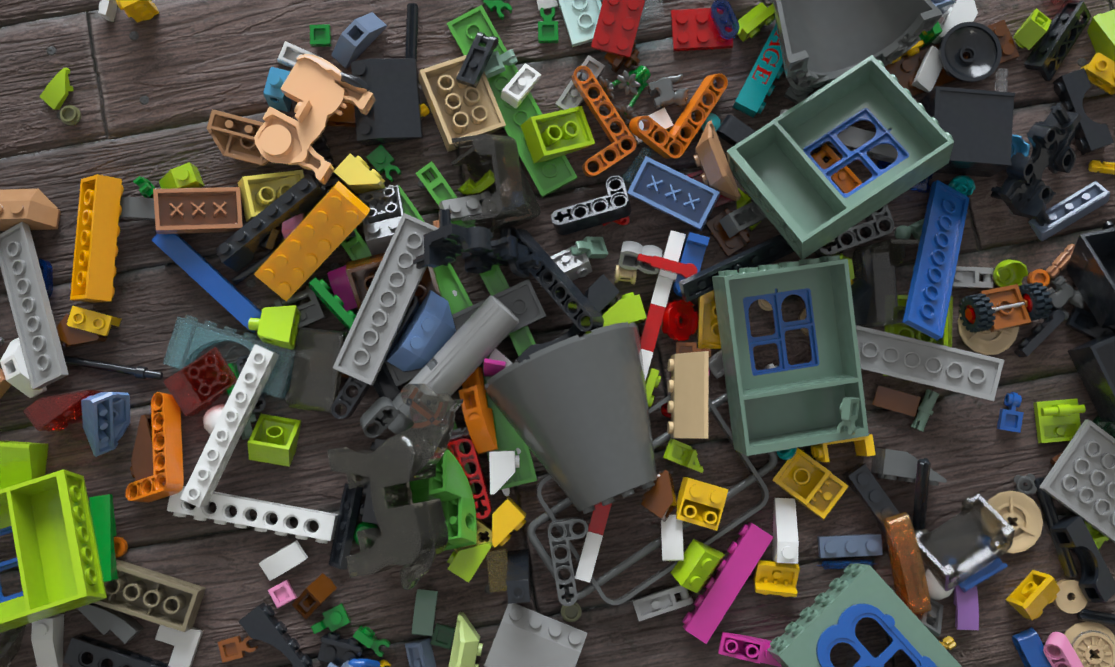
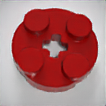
[662,300,698,341]

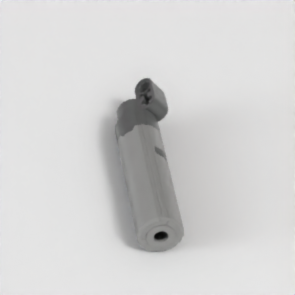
[360,296,519,439]

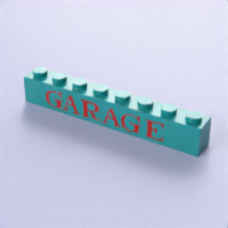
[732,24,784,118]

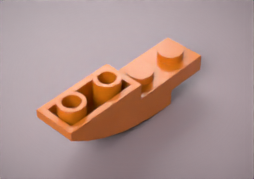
[459,367,498,454]

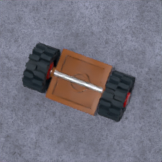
[959,282,1052,333]

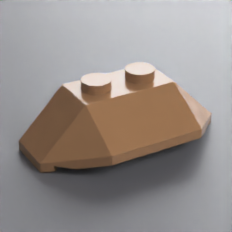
[206,109,270,166]
[693,120,741,201]
[0,189,61,231]

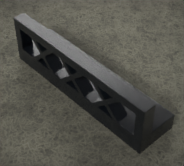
[1024,0,1092,81]

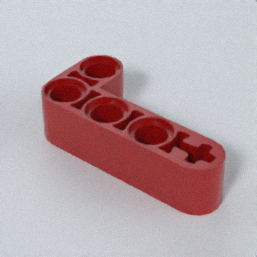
[435,438,492,519]

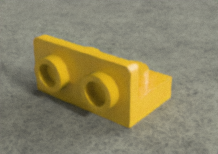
[1081,52,1115,95]
[67,306,121,336]

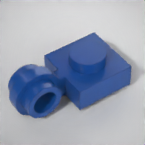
[997,392,1024,433]

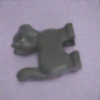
[648,74,689,110]
[1046,276,1085,320]

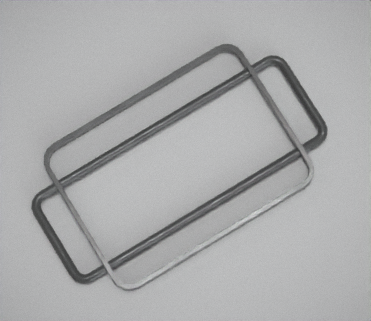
[527,393,778,605]

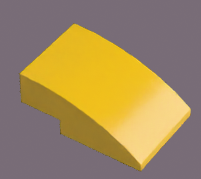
[773,448,849,520]

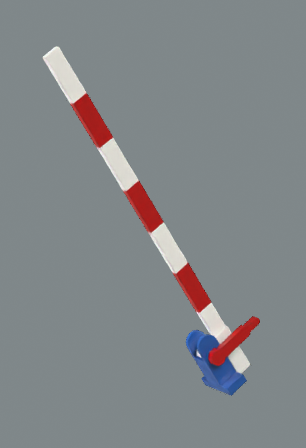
[575,230,710,583]

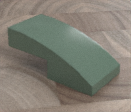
[412,589,438,637]

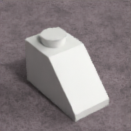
[489,451,520,494]

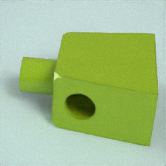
[248,305,301,350]

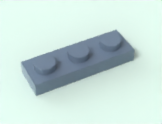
[817,534,883,558]

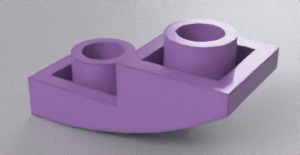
[953,584,979,630]

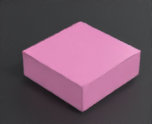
[268,579,297,608]

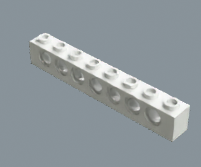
[180,344,280,508]
[167,486,339,544]

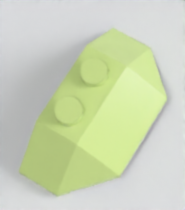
[449,612,483,667]

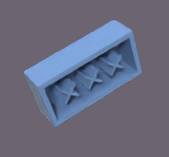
[627,156,720,231]

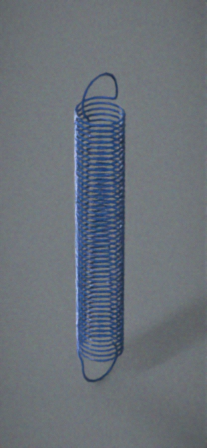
[817,560,872,569]

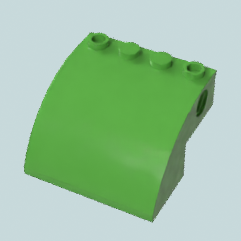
[378,450,477,558]

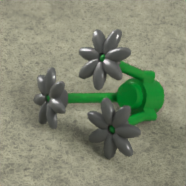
[599,65,651,121]

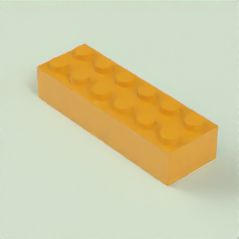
[70,174,124,303]
[254,181,370,301]

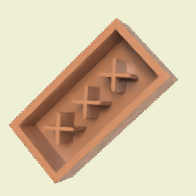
[153,187,243,234]

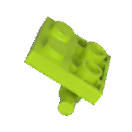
[1033,399,1086,443]

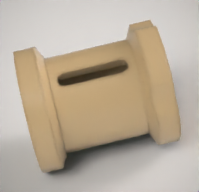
[614,265,637,284]

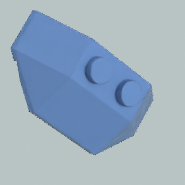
[386,290,456,372]
[81,392,130,457]

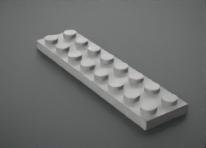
[333,213,439,386]
[0,222,69,390]
[856,325,1004,402]

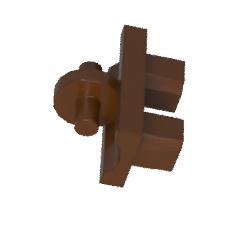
[604,37,640,73]

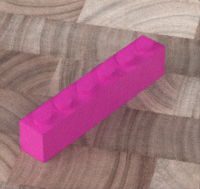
[683,522,773,644]

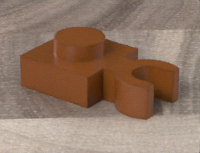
[218,635,258,663]

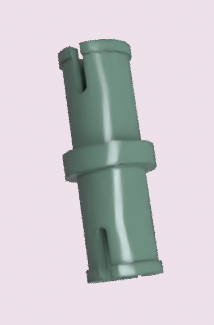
[911,389,939,432]

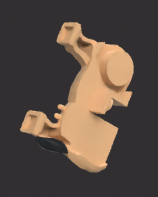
[254,54,376,185]

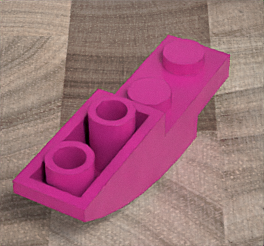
[718,632,782,667]

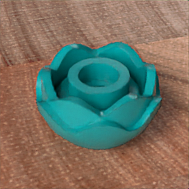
[949,175,975,196]

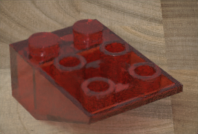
[163,347,238,416]
[23,390,105,432]

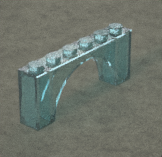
[163,315,300,399]

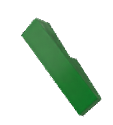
[89,494,118,582]

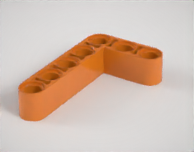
[572,66,636,177]
[629,73,728,159]
[125,392,184,503]

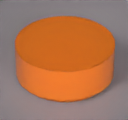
[1027,269,1050,287]
[114,537,128,558]

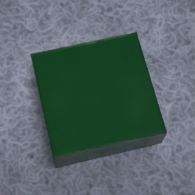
[430,623,456,650]

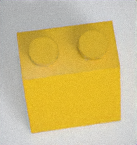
[1006,570,1060,621]

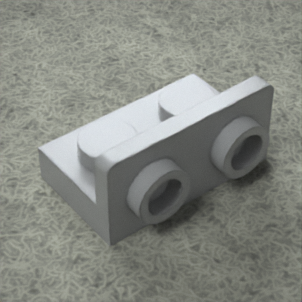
[550,245,592,281]

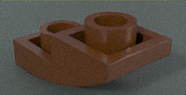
[872,385,921,417]

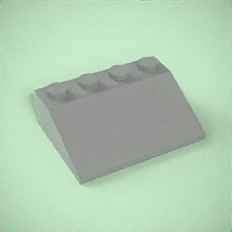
[484,603,587,667]

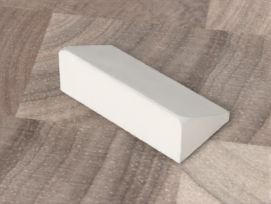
[912,46,943,93]

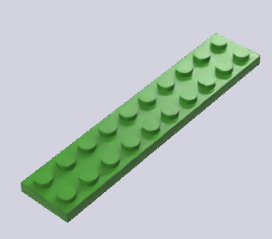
[447,5,577,198]

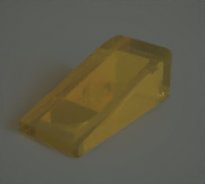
[486,548,508,592]

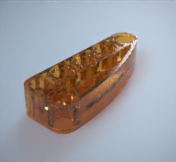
[884,512,932,615]

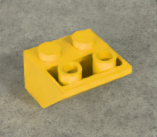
[676,477,728,531]
[492,497,526,547]

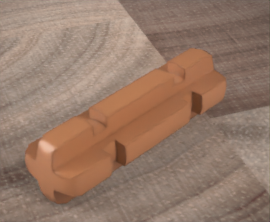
[1046,244,1075,279]

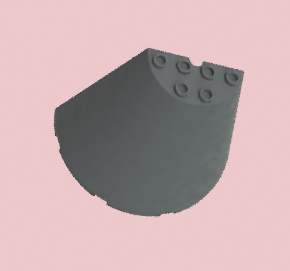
[772,0,942,92]
[484,322,657,514]

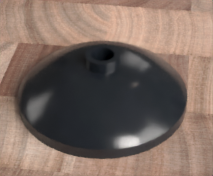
[939,22,1002,83]

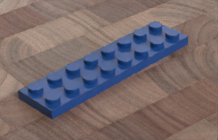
[903,180,970,340]

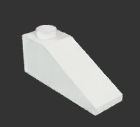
[772,498,799,564]
[31,614,64,667]

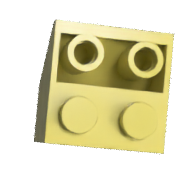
[333,153,386,194]

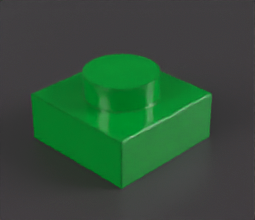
[310,24,332,47]

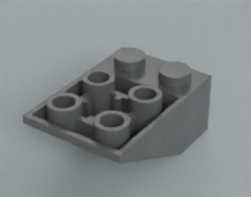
[359,185,405,256]
[871,448,947,486]

